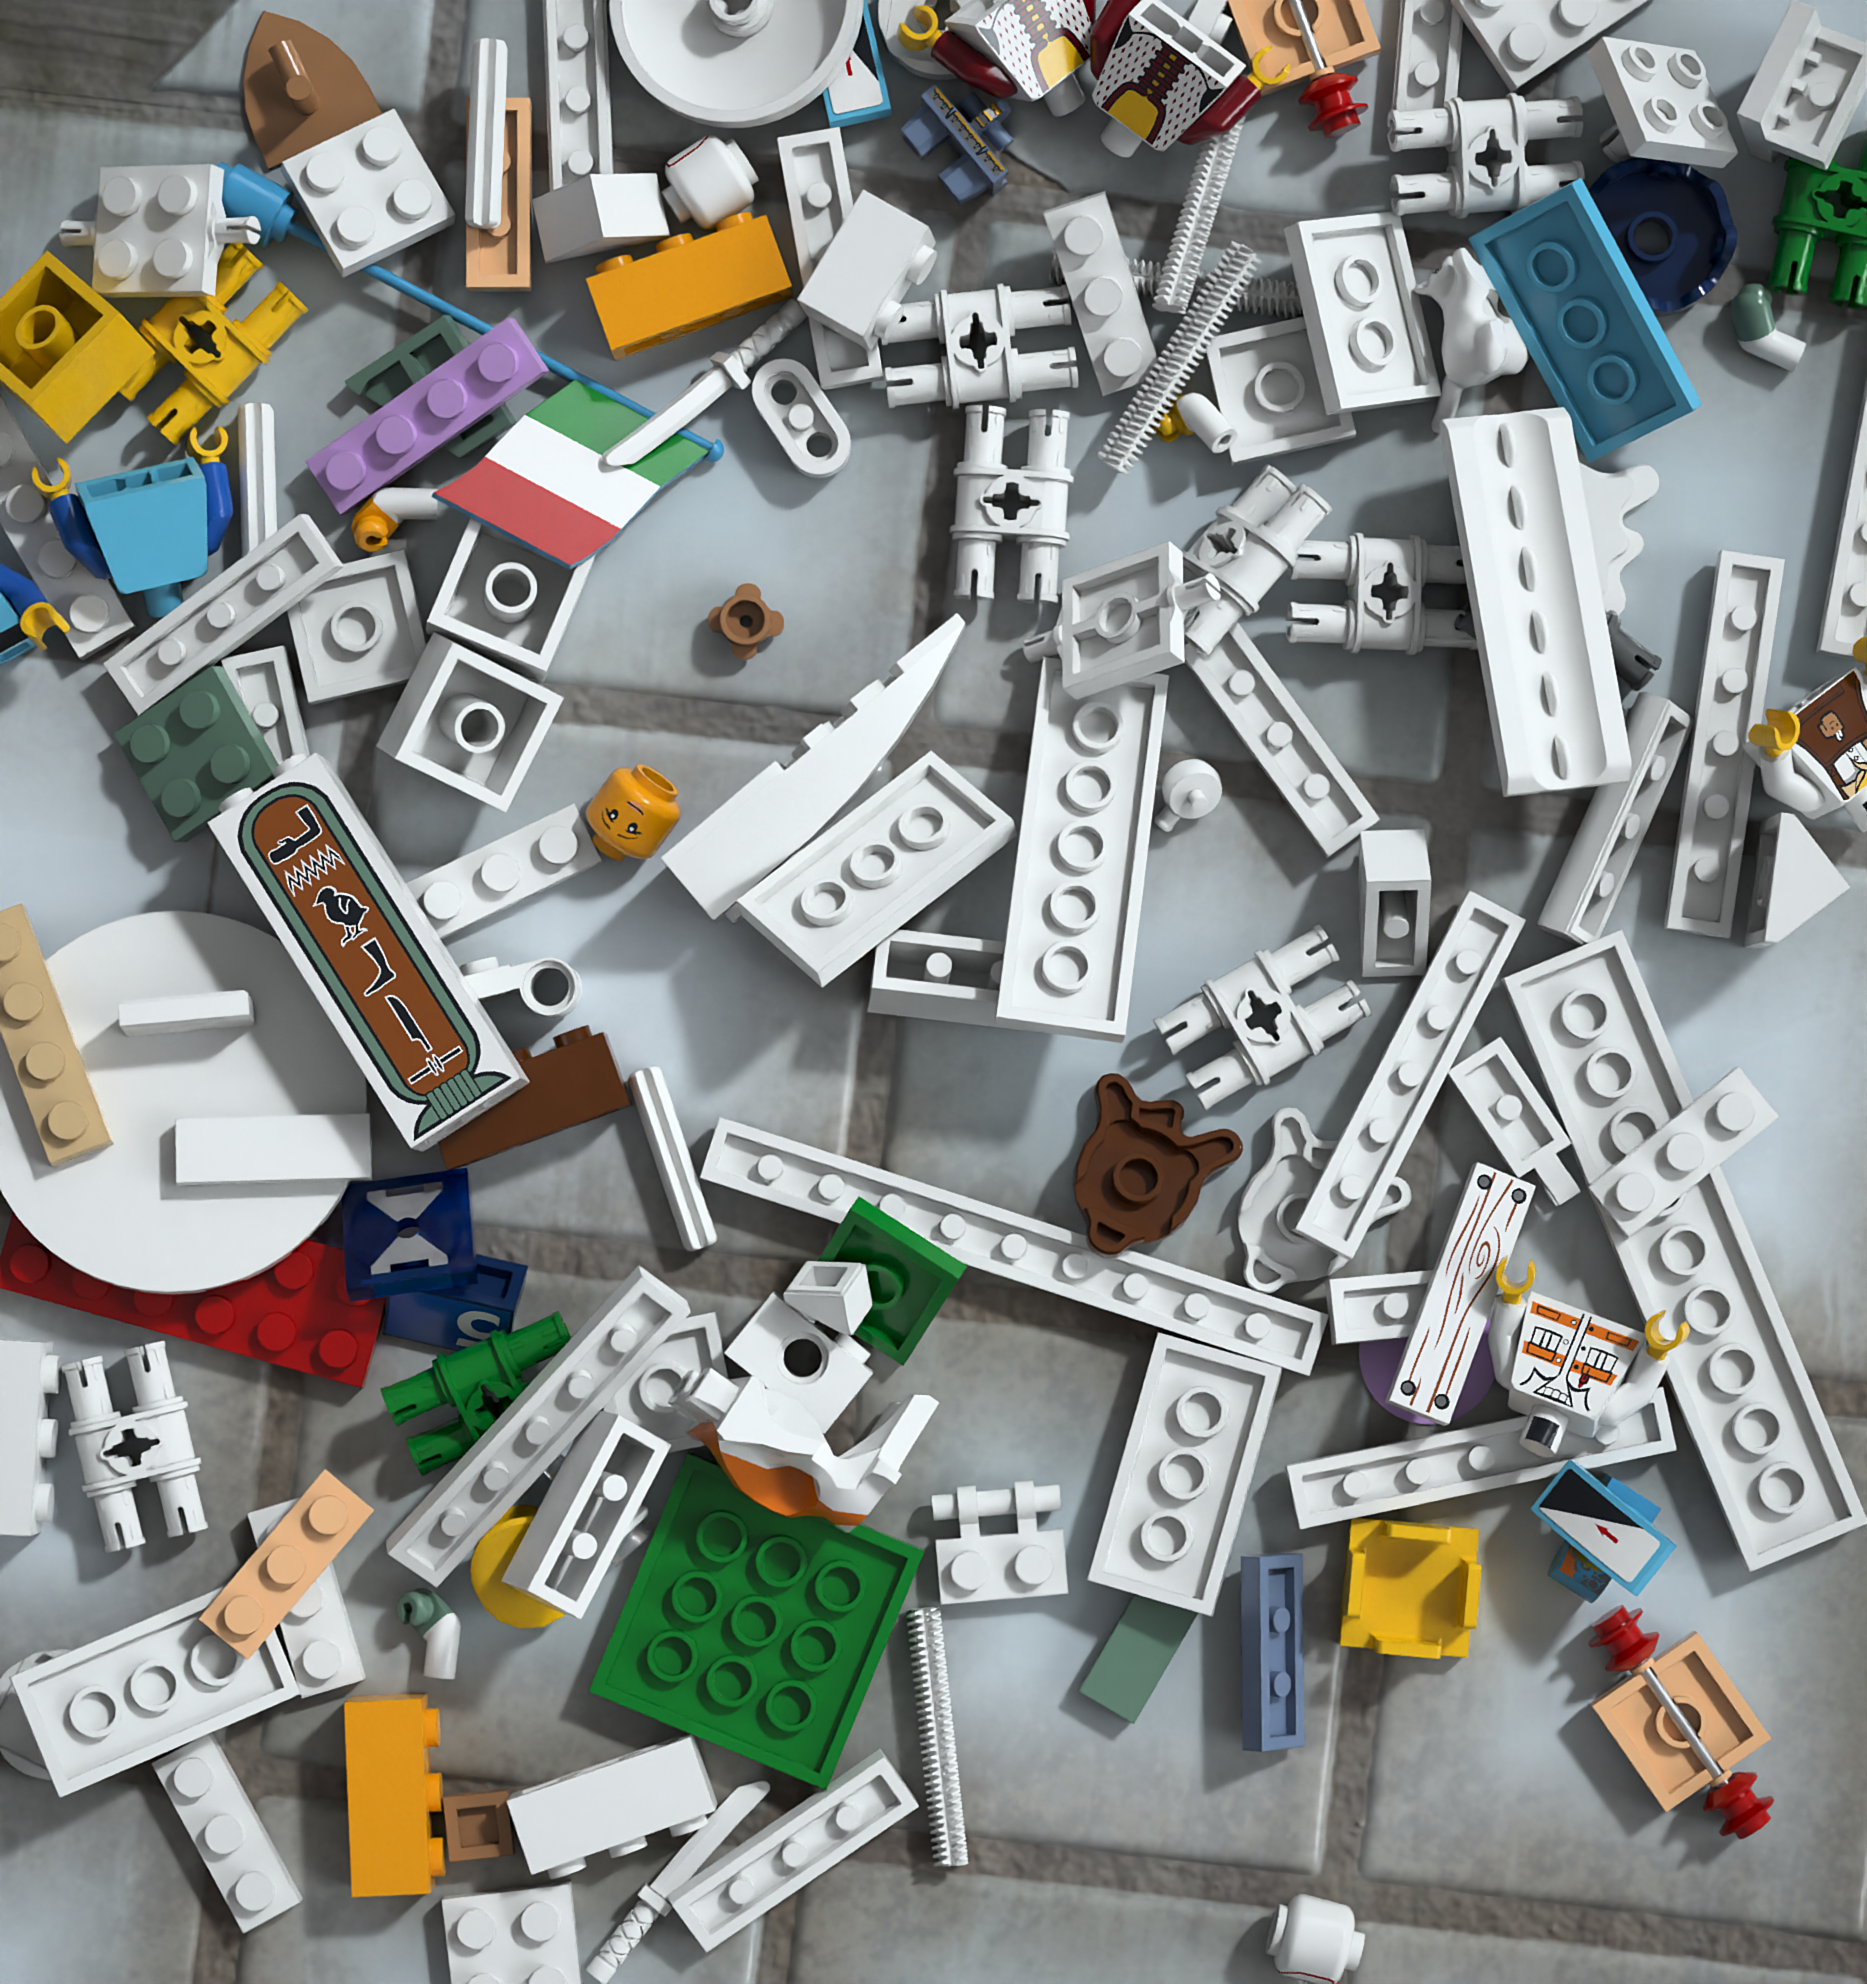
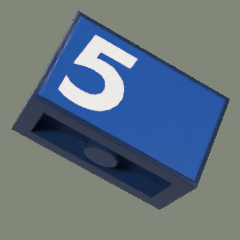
[382,1244,528,1351]

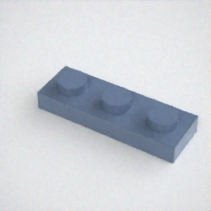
[1240,1553,1305,1752]

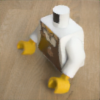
[1742,637,1867,833]

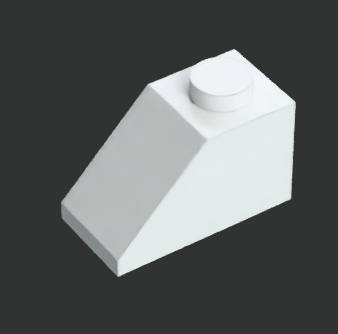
[1358,829,1431,977]

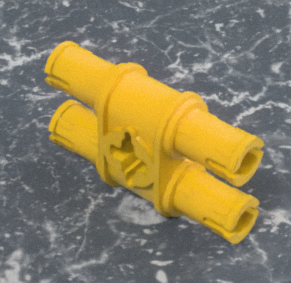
[119,243,309,446]

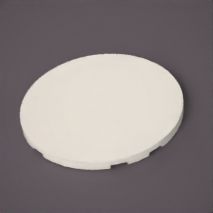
[0,911,368,1294]

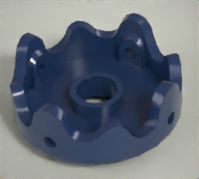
[1588,157,1737,318]

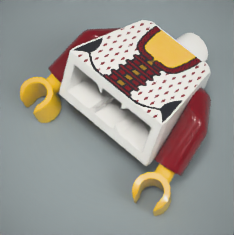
[897,0,1096,117]
[1090,0,1290,157]

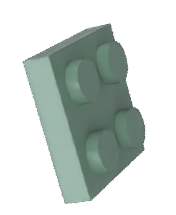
[114,666,279,842]

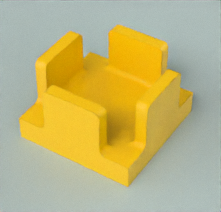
[1338,1517,1482,1659]

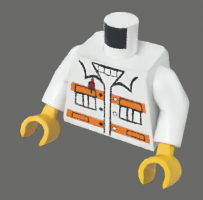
[1488,1255,1690,1457]

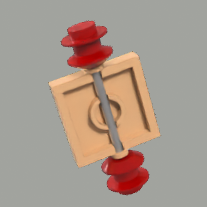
[1226,0,1381,138]
[1588,1605,1774,1839]

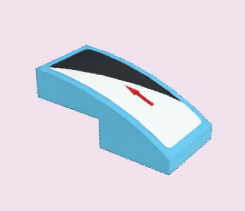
[822,0,892,128]
[1530,1459,1677,1596]

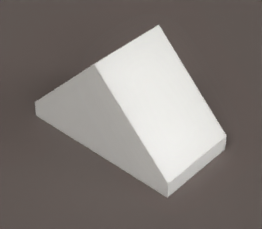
[532,173,670,264]

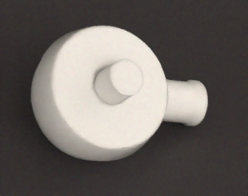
[1154,759,1222,832]

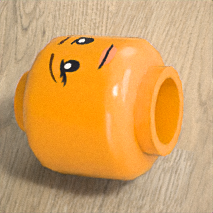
[586,764,681,862]

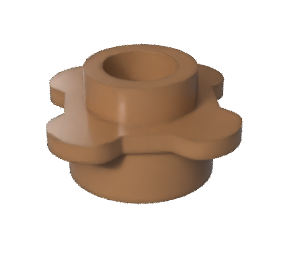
[708,583,784,660]

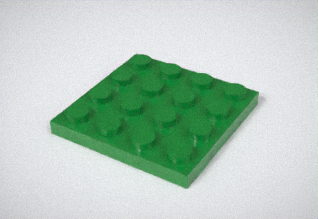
[589,1452,925,1790]

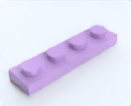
[305,318,549,515]

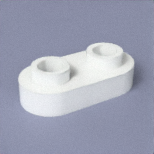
[752,358,851,478]

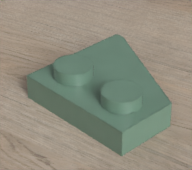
[345,315,517,458]

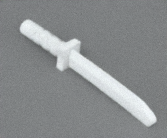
[602,299,807,466]
[586,1780,770,1984]

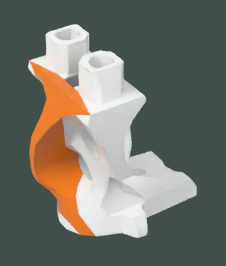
[668,1368,939,1533]

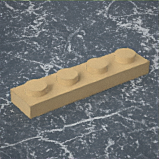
[0,903,114,1167]

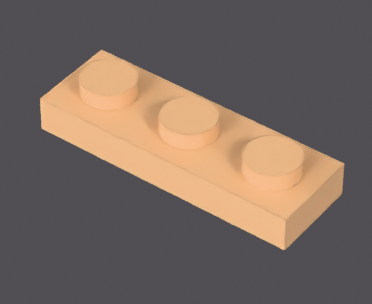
[466,98,532,292]
[199,1468,375,1660]

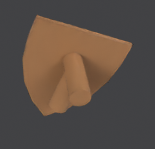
[243,11,382,170]

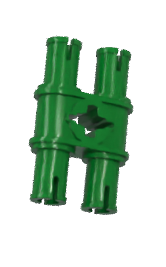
[1766,123,1867,310]
[381,1311,571,1476]

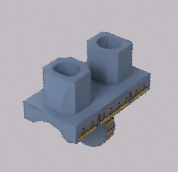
[901,83,1014,206]

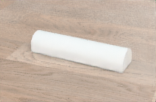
[1536,692,1694,946]

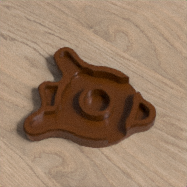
[1072,1073,1243,1258]

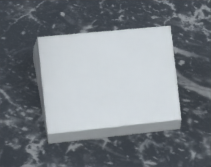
[1744,812,1850,949]

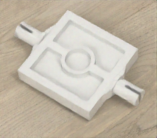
[59,164,261,298]
[1023,541,1221,700]

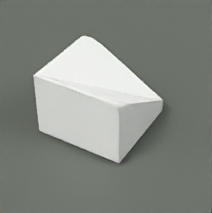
[783,1261,872,1335]

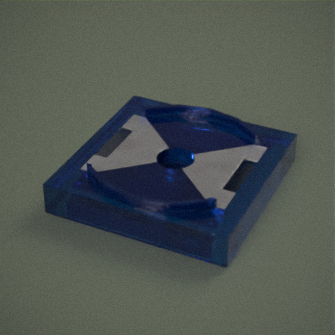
[341,1168,478,1302]

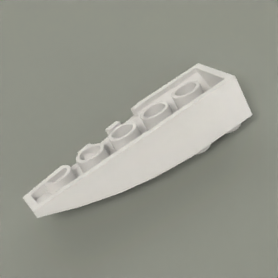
[661,613,965,924]

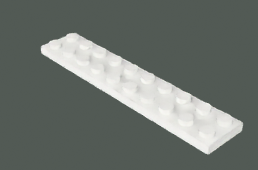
[1501,930,1867,1572]

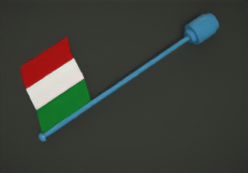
[217,162,724,570]

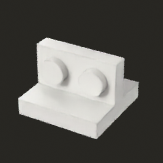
[1737,0,1867,171]

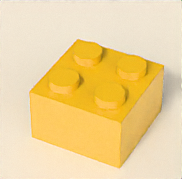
[0,251,155,444]

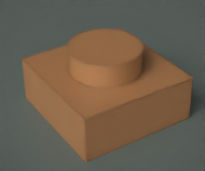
[443,1788,516,1862]

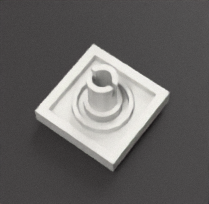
[1587,37,1739,168]

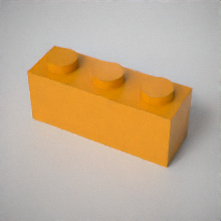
[586,212,793,361]
[344,1693,446,1897]

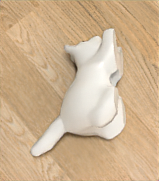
[1414,248,1530,434]

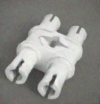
[1387,93,1585,219]
[881,283,1079,409]
[949,405,1074,605]
[1182,464,1332,656]
[1286,532,1478,656]
[1153,924,1372,1111]
[61,1341,209,1553]

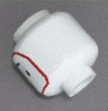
[661,135,759,230]
[1266,1894,1365,1984]

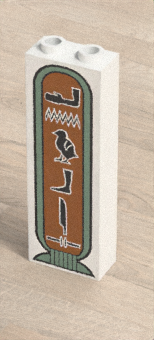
[207,753,530,1152]

